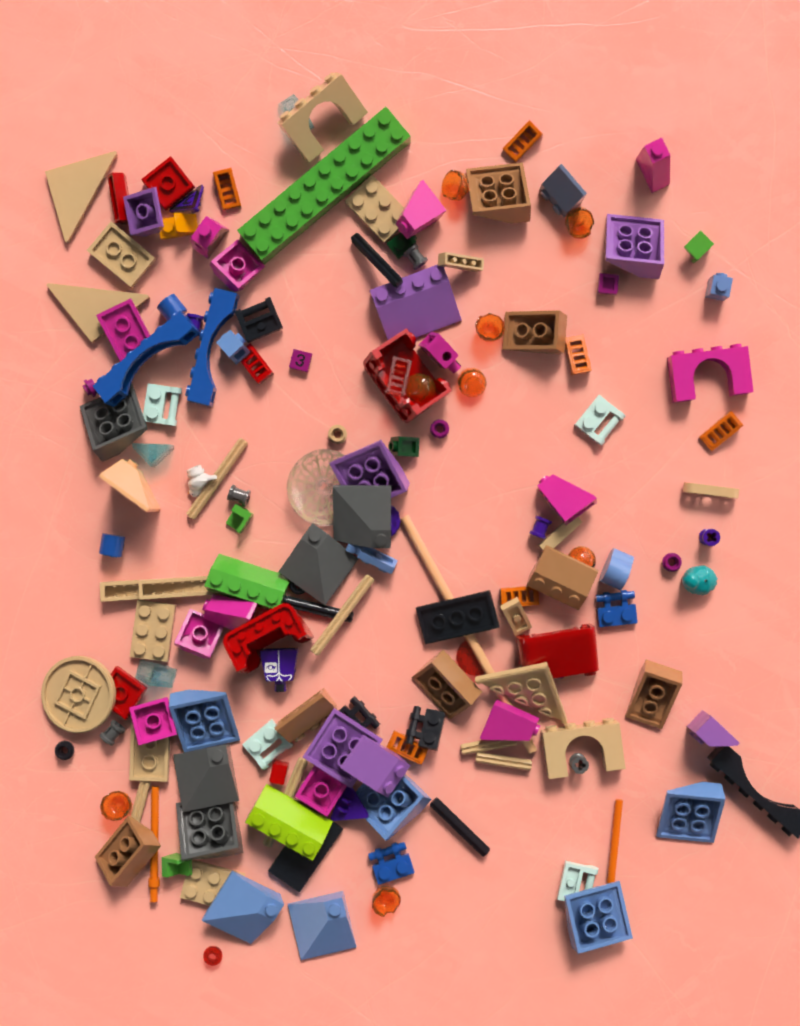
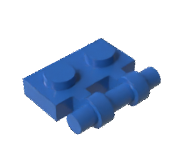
[596,590,638,627]
[368,842,415,885]

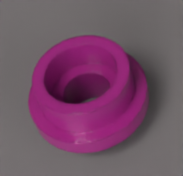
[82,379,97,397]
[430,419,449,439]
[662,553,682,572]

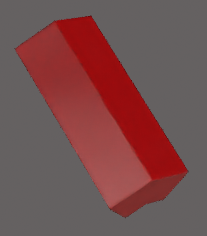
[107,172,129,225]

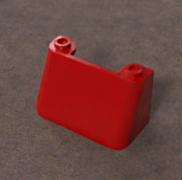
[363,328,452,423]
[223,603,314,674]
[515,623,599,678]

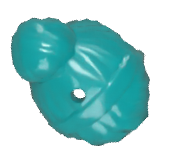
[682,565,718,595]

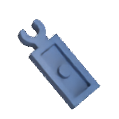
[346,543,398,574]

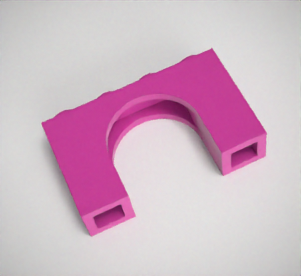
[667,344,754,403]

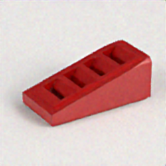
[241,343,274,385]

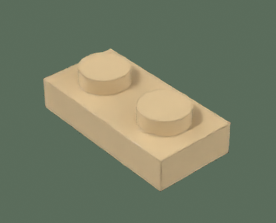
[500,597,532,636]

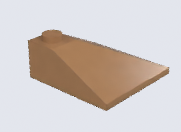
[466,162,531,224]

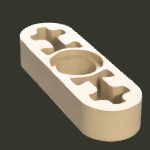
[683,482,740,499]

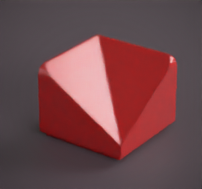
[269,760,289,785]

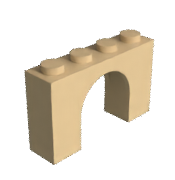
[277,72,368,163]
[541,718,626,779]

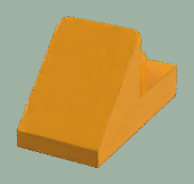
[160,213,198,240]

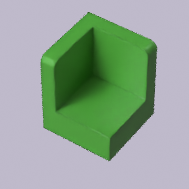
[684,230,714,264]
[226,504,254,534]
[162,853,192,878]

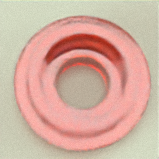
[203,946,223,966]

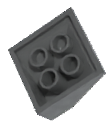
[80,383,148,462]
[333,485,391,548]
[278,523,358,605]
[173,743,240,812]
[176,802,243,861]

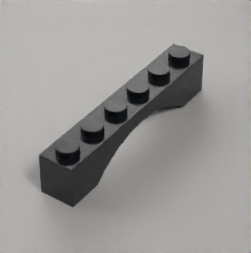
[707,746,800,838]

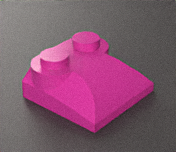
[210,239,265,292]
[174,609,224,659]
[129,697,177,745]
[295,765,347,817]

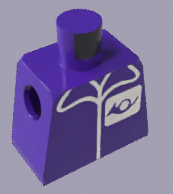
[260,648,299,692]

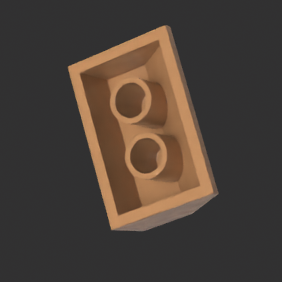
[527,545,599,610]
[411,650,482,719]
[274,688,337,743]
[95,816,161,887]

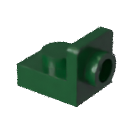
[386,232,417,260]
[388,436,419,457]

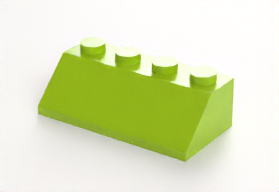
[245,783,333,861]

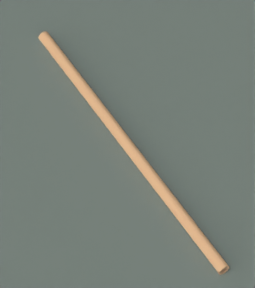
[400,515,537,754]

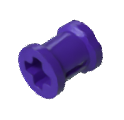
[187,313,204,336]
[529,515,552,539]
[699,529,720,546]

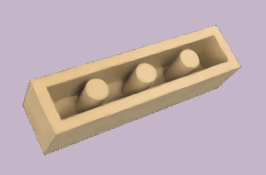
[438,252,484,272]
[538,517,582,550]

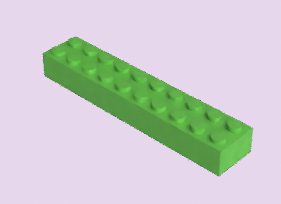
[237,107,411,264]

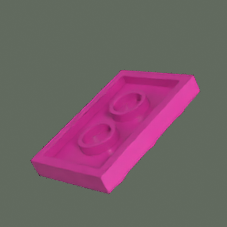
[96,298,151,362]

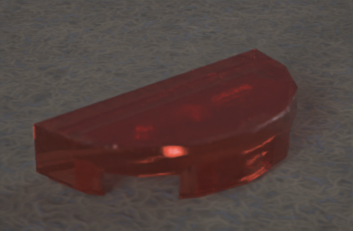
[456,640,485,676]

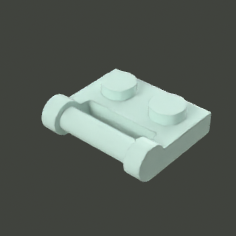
[143,383,182,426]
[574,395,626,446]
[242,719,294,770]
[557,860,599,901]

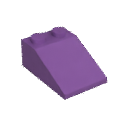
[340,735,411,797]

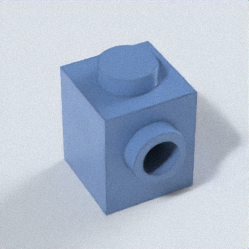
[705,273,733,301]
[216,330,250,365]

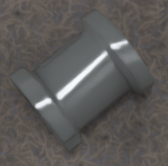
[403,244,428,270]
[227,485,251,507]
[100,720,125,746]
[569,753,589,774]

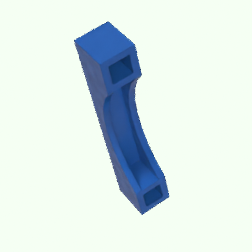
[185,288,240,407]
[93,311,200,407]

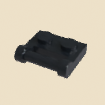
[235,297,283,343]

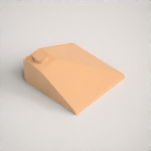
[99,459,161,512]

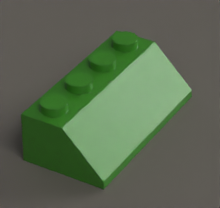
[204,554,290,610]

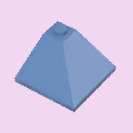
[169,690,240,752]
[356,774,432,841]
[656,782,726,843]
[202,871,284,944]
[564,881,633,954]
[288,891,357,960]

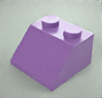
[123,187,164,237]
[687,710,740,747]

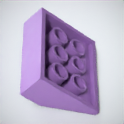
[370,264,462,340]

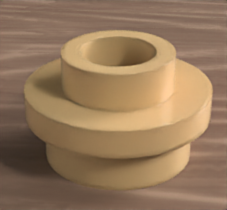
[328,425,347,444]

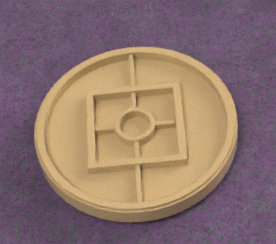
[41,656,116,733]

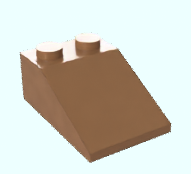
[502,310,567,354]
[625,659,683,729]

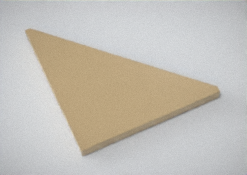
[45,151,118,243]
[46,283,150,343]
[475,662,567,724]

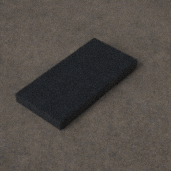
[416,590,500,644]
[268,807,343,893]

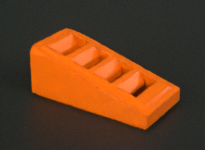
[503,120,543,162]
[213,168,241,210]
[565,334,592,376]
[699,411,744,451]
[500,586,539,606]
[386,730,428,765]

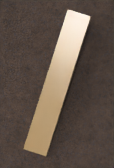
[99,576,217,602]

